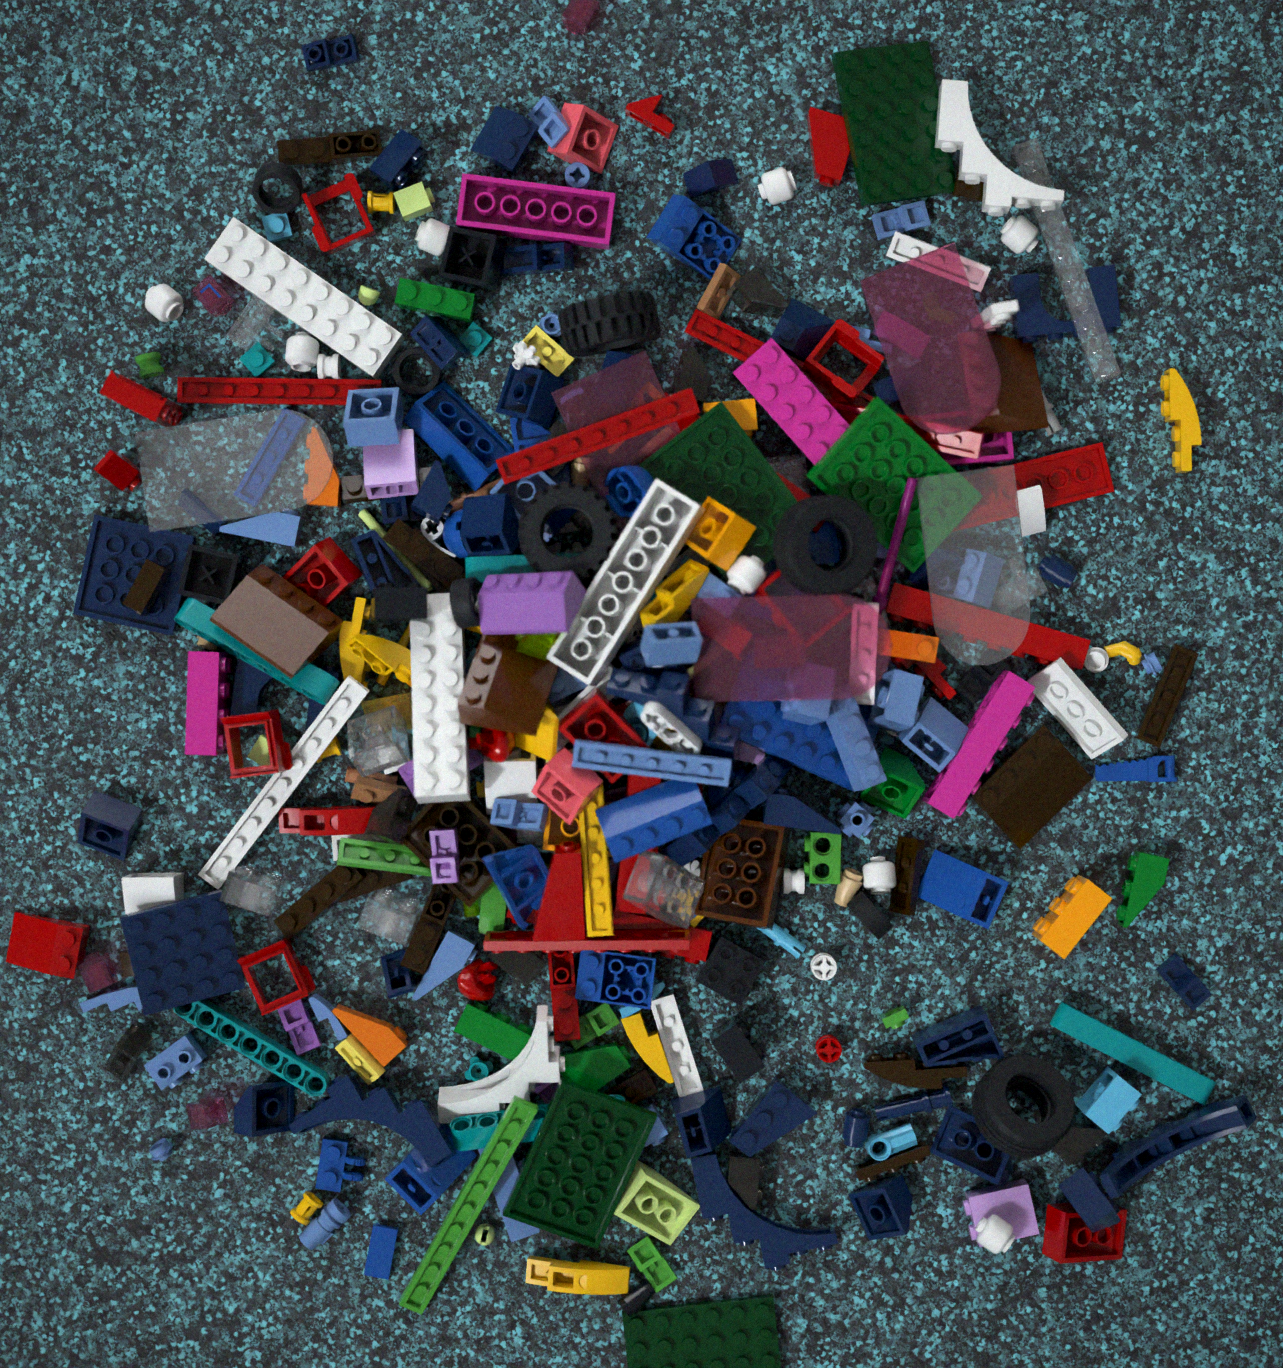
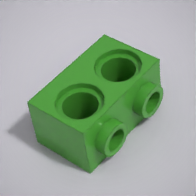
[803,830,841,884]

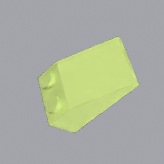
[614,1161,700,1245]

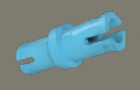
[756,923,806,959]

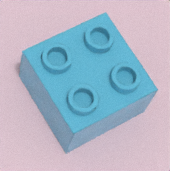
[1075,1066,1142,1134]

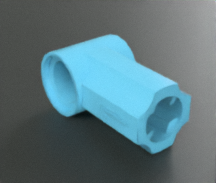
[865,1123,918,1161]

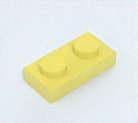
[522,325,575,377]
[335,1033,386,1085]

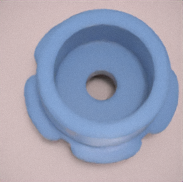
[539,313,561,338]
[1141,652,1163,676]
[149,1138,173,1162]

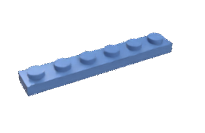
[572,739,732,787]

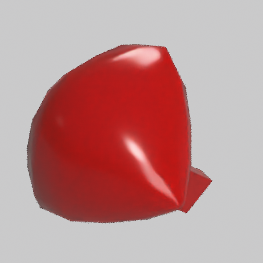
[467,727,515,762]
[457,958,498,1001]

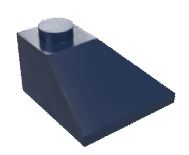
[770,298,836,363]
[234,1080,294,1137]
[848,1174,912,1240]

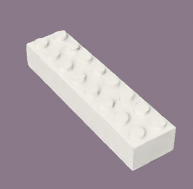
[204,217,405,380]
[546,479,705,686]
[410,593,470,803]

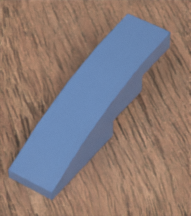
[79,984,142,1013]

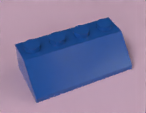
[403,381,515,492]
[595,779,713,863]

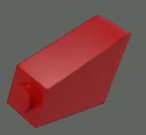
[807,107,850,187]

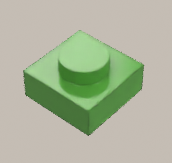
[880,1005,909,1029]

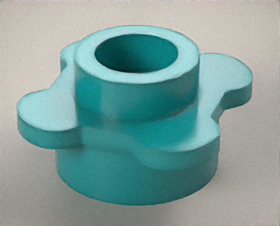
[465,1056,494,1082]

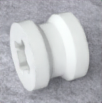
[317,354,341,379]
[783,868,805,894]
[810,952,837,980]

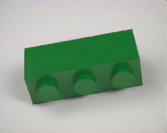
[395,278,477,323]
[454,1000,534,1061]

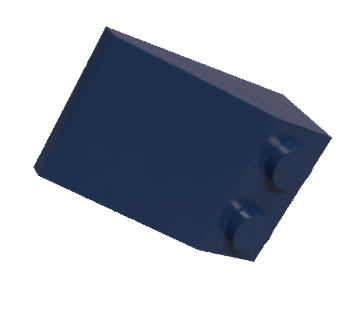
[761,787,841,835]
[930,1107,1017,1186]

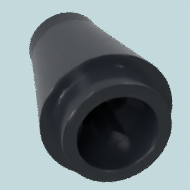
[617,1280,655,1317]

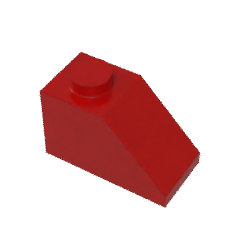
[94,449,145,493]

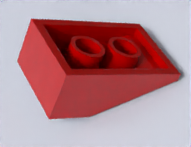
[283,537,363,608]
[558,687,650,784]
[6,912,90,979]
[1042,1203,1127,1264]

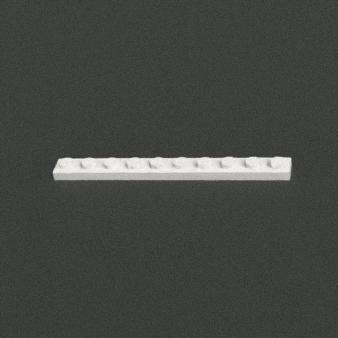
[198,675,370,890]

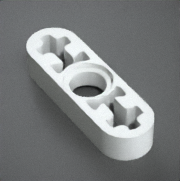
[641,701,702,755]

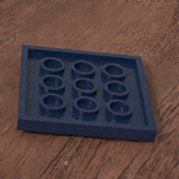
[73,514,196,636]
[119,889,246,1016]

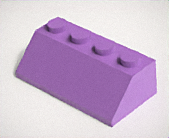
[478,571,587,635]

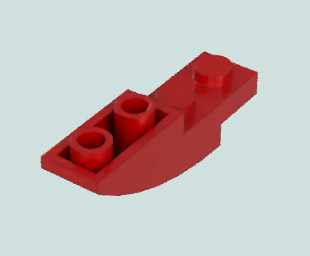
[888,657,957,700]
[278,805,383,836]
[547,950,581,1042]

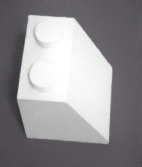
[484,746,539,815]
[122,873,184,914]

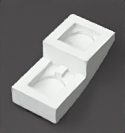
[1015,485,1046,537]

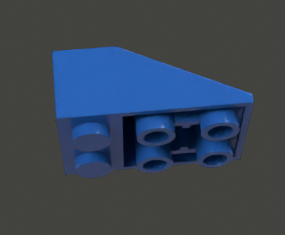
[646,194,742,280]
[917,849,1009,929]
[575,950,657,1010]
[385,1123,477,1215]

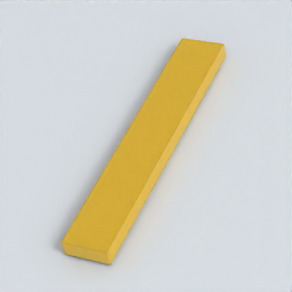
[579,779,614,937]

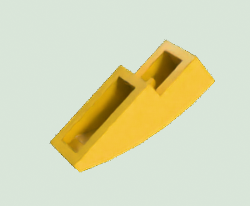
[639,559,709,628]
[621,1010,674,1084]

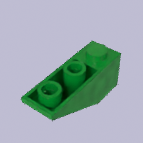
[1116,850,1170,928]

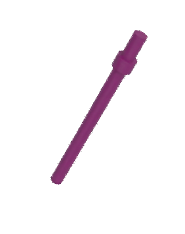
[871,477,918,625]

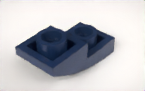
[302,34,361,72]

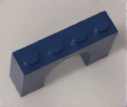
[1009,265,1121,343]
[230,659,342,730]

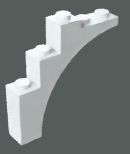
[935,79,1064,217]
[438,1005,565,1123]

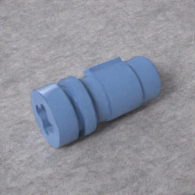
[299,1198,351,1250]

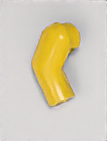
[1103,641,1142,665]

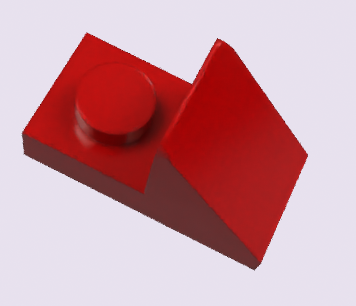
[625,94,675,139]

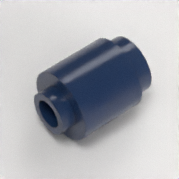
[1038,554,1078,589]
[842,1108,871,1148]

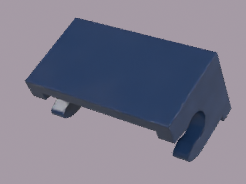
[410,315,471,370]

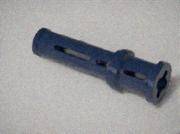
[874,1085,953,1122]

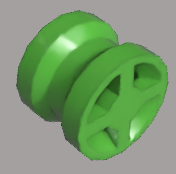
[135,352,165,379]

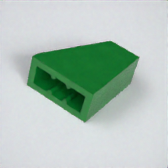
[560,1042,632,1091]

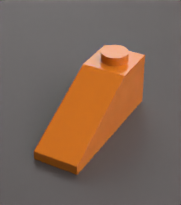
[877,628,939,663]
[332,1004,409,1067]

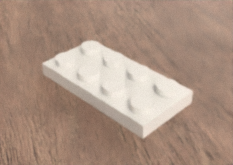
[1027,657,1128,759]

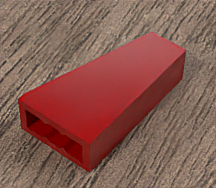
[533,841,585,942]

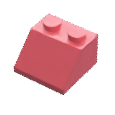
[547,103,619,174]
[531,747,603,825]

